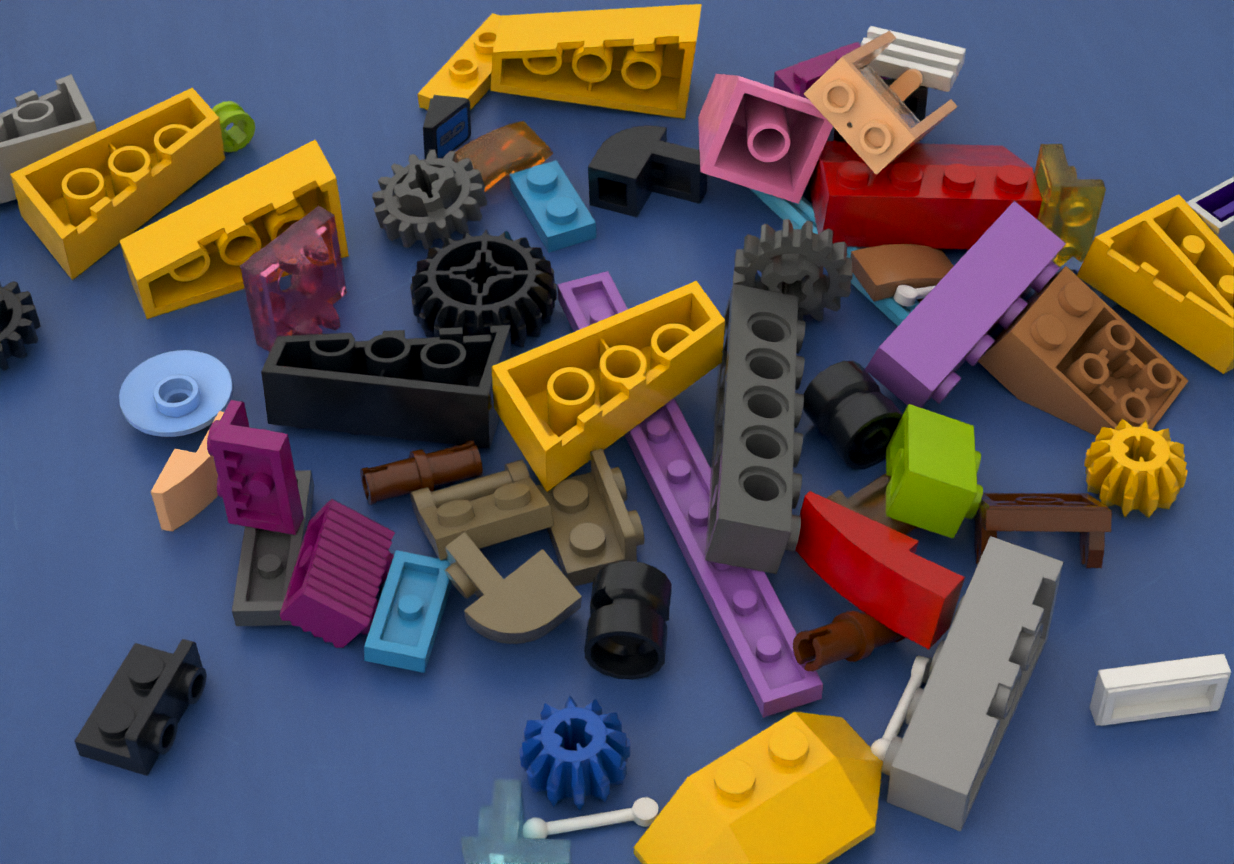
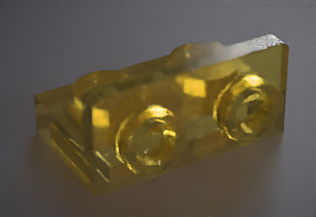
[1034,144,1106,267]

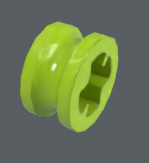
[212,101,255,152]

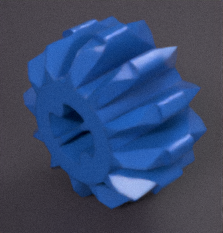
[519,696,630,810]

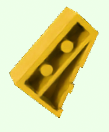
[1077,194,1234,374]

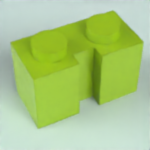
[886,404,983,539]

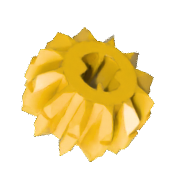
[1084,419,1188,518]

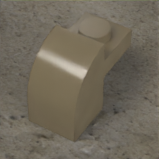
[444,532,582,644]

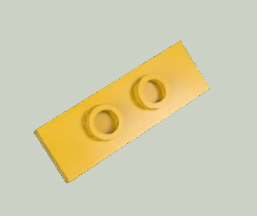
[418,13,501,111]

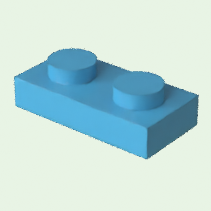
[509,160,597,253]
[364,550,452,673]

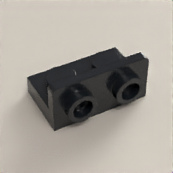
[74,639,206,776]

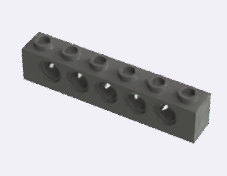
[705,284,806,574]

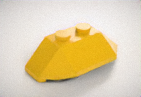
[634,712,883,864]

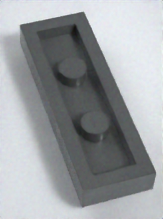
[232,470,315,626]

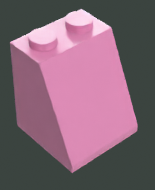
[698,74,833,204]

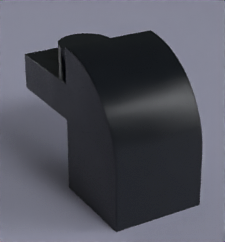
[588,126,707,217]

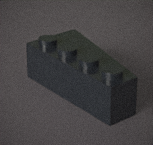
[261,325,512,449]

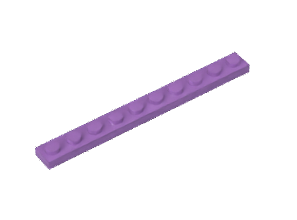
[557,271,823,718]

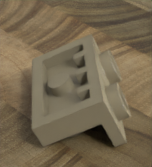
[536,449,645,587]

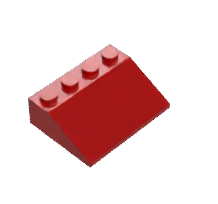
[808,141,1042,249]

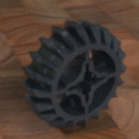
[410,228,557,348]

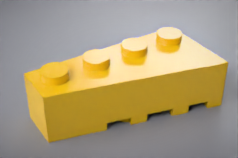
[490,4,702,119]
[10,87,225,280]
[120,139,349,319]
[491,281,725,492]

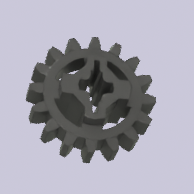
[372,150,487,249]
[733,219,853,322]

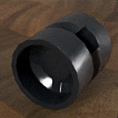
[803,361,903,469]
[584,561,672,680]

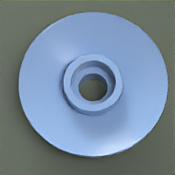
[119,350,233,437]

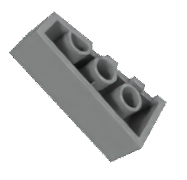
[0,74,97,204]
[881,536,1063,831]

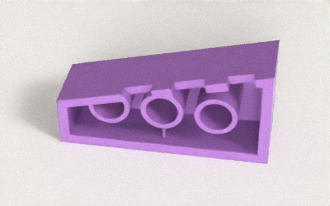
[865,201,1066,408]

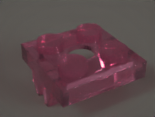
[240,206,347,352]

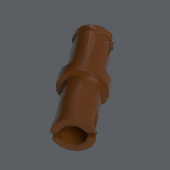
[360,441,483,505]
[793,610,906,672]

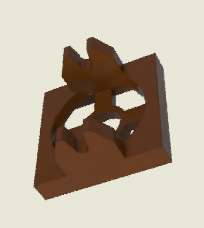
[973,493,1112,568]

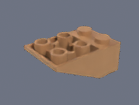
[978,266,1189,436]

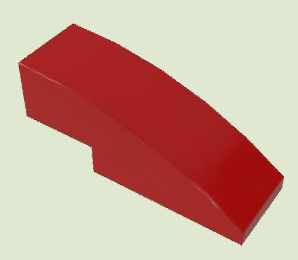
[795,491,965,650]

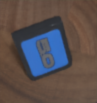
[423,95,471,159]

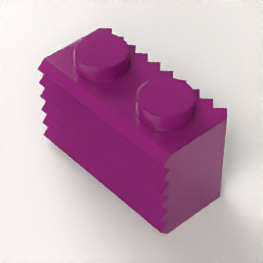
[279,498,395,648]

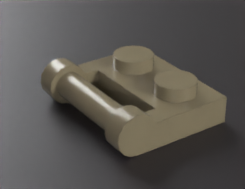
[410,459,554,561]

